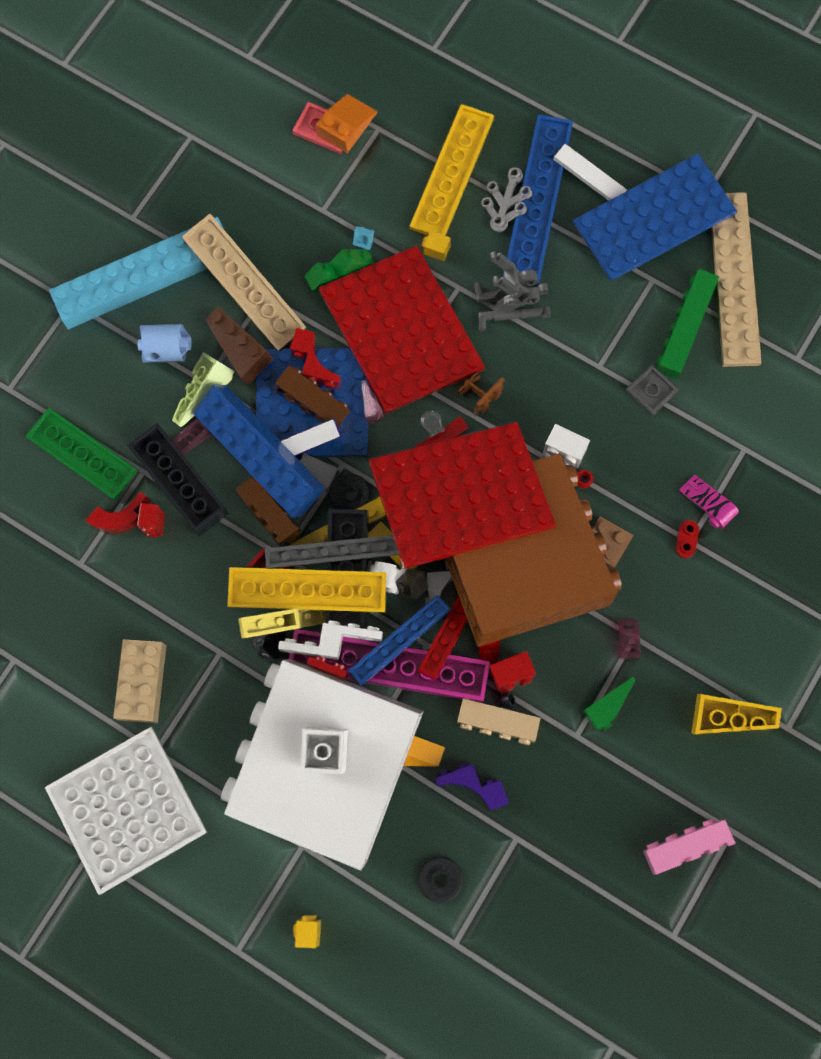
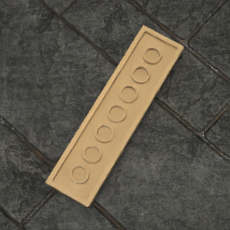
[182,214,306,351]

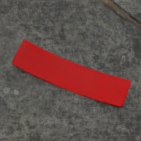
[415,416,468,448]

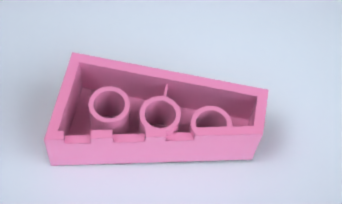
[643,818,736,875]

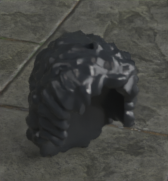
[252,631,292,665]

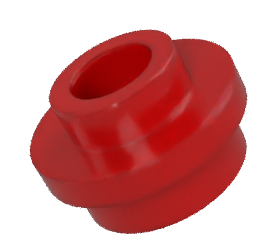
[577,470,593,489]

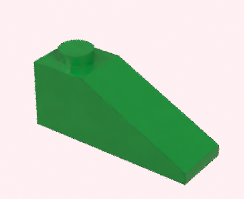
[583,677,635,732]

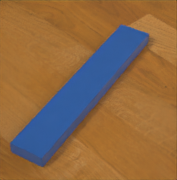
[348,595,451,687]

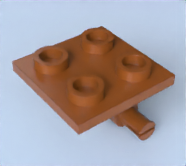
[457,372,505,416]

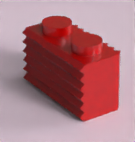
[137,503,166,538]

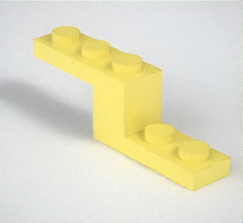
[238,608,325,638]

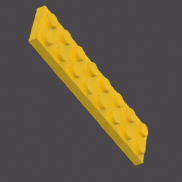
[410,104,494,236]
[227,567,387,612]

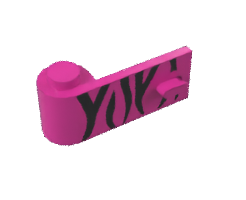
[679,475,739,529]

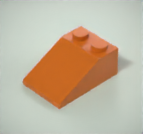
[316,94,377,153]

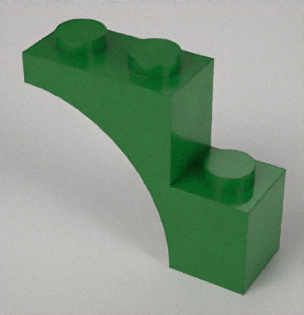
[305,249,374,291]

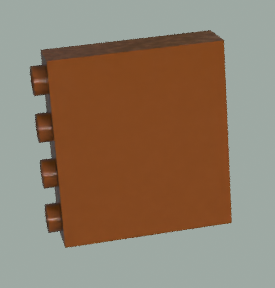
[445,453,622,647]

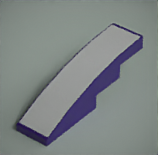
[281,419,342,457]

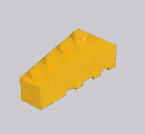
[691,694,782,734]

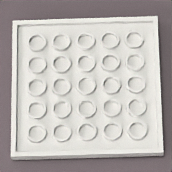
[45,727,208,895]

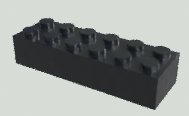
[127,422,229,537]
[325,509,369,628]

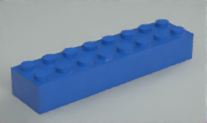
[193,385,325,518]

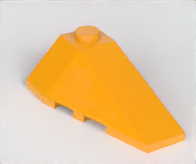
[403,736,445,767]

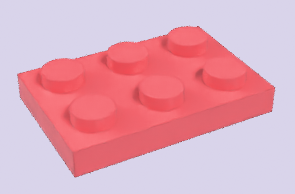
[293,102,342,154]

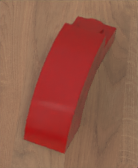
[85,492,150,533]

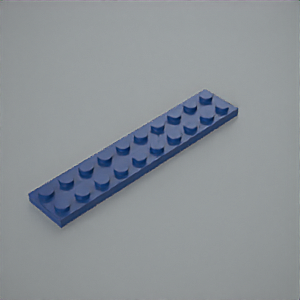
[503,114,573,286]

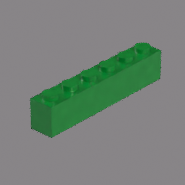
[656,269,719,380]

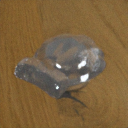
[420,411,445,437]

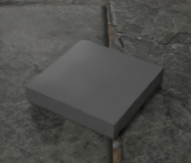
[625,365,679,416]

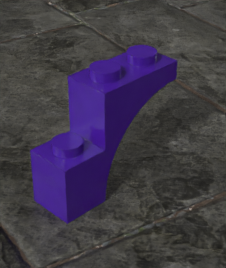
[435,763,509,811]

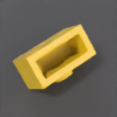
[293,915,321,948]

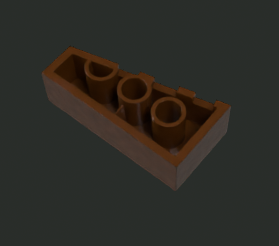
[205,306,274,386]
[272,366,350,428]
[235,476,301,547]

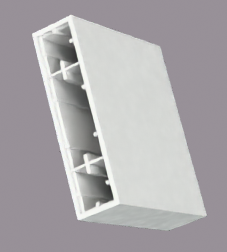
[221,659,424,870]

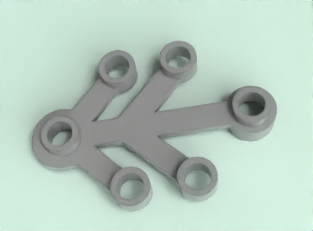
[481,168,532,232]

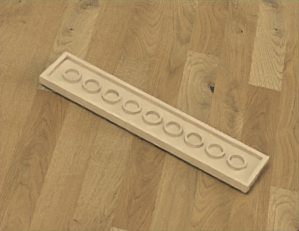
[711,193,762,367]

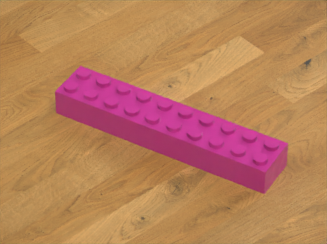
[289,629,490,703]

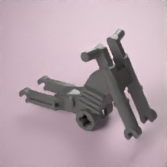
[474,252,551,332]

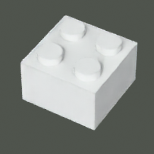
[542,424,590,471]
[300,727,348,774]

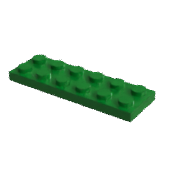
[25,408,138,501]

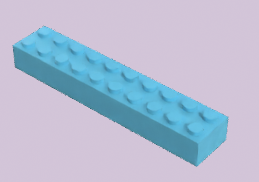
[49,217,223,329]

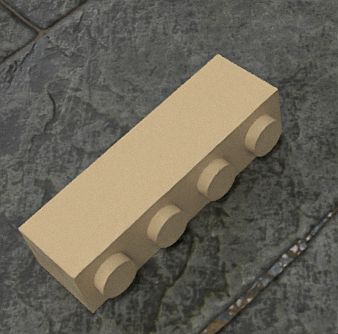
[457,699,541,745]

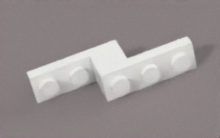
[278,621,383,660]

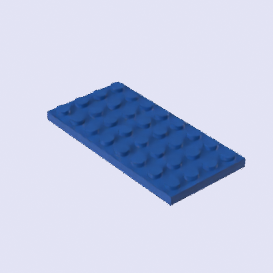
[573,154,737,281]

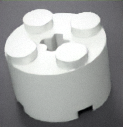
[367,560,407,595]

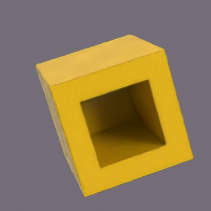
[422,231,451,261]

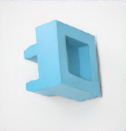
[353,226,374,250]

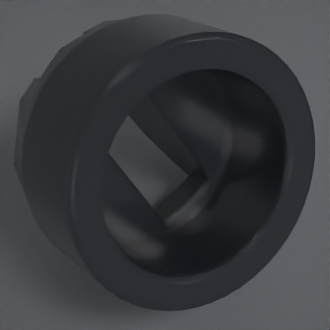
[499,691,516,708]

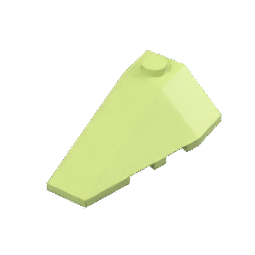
[172,352,235,427]

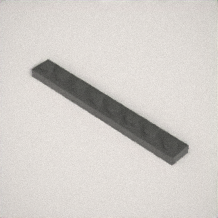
[265,535,399,569]

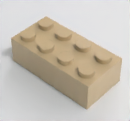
[113,639,167,723]

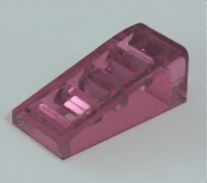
[361,381,385,424]
[172,418,212,455]
[618,620,641,659]

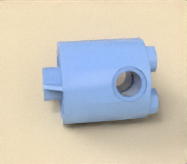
[138,324,192,363]

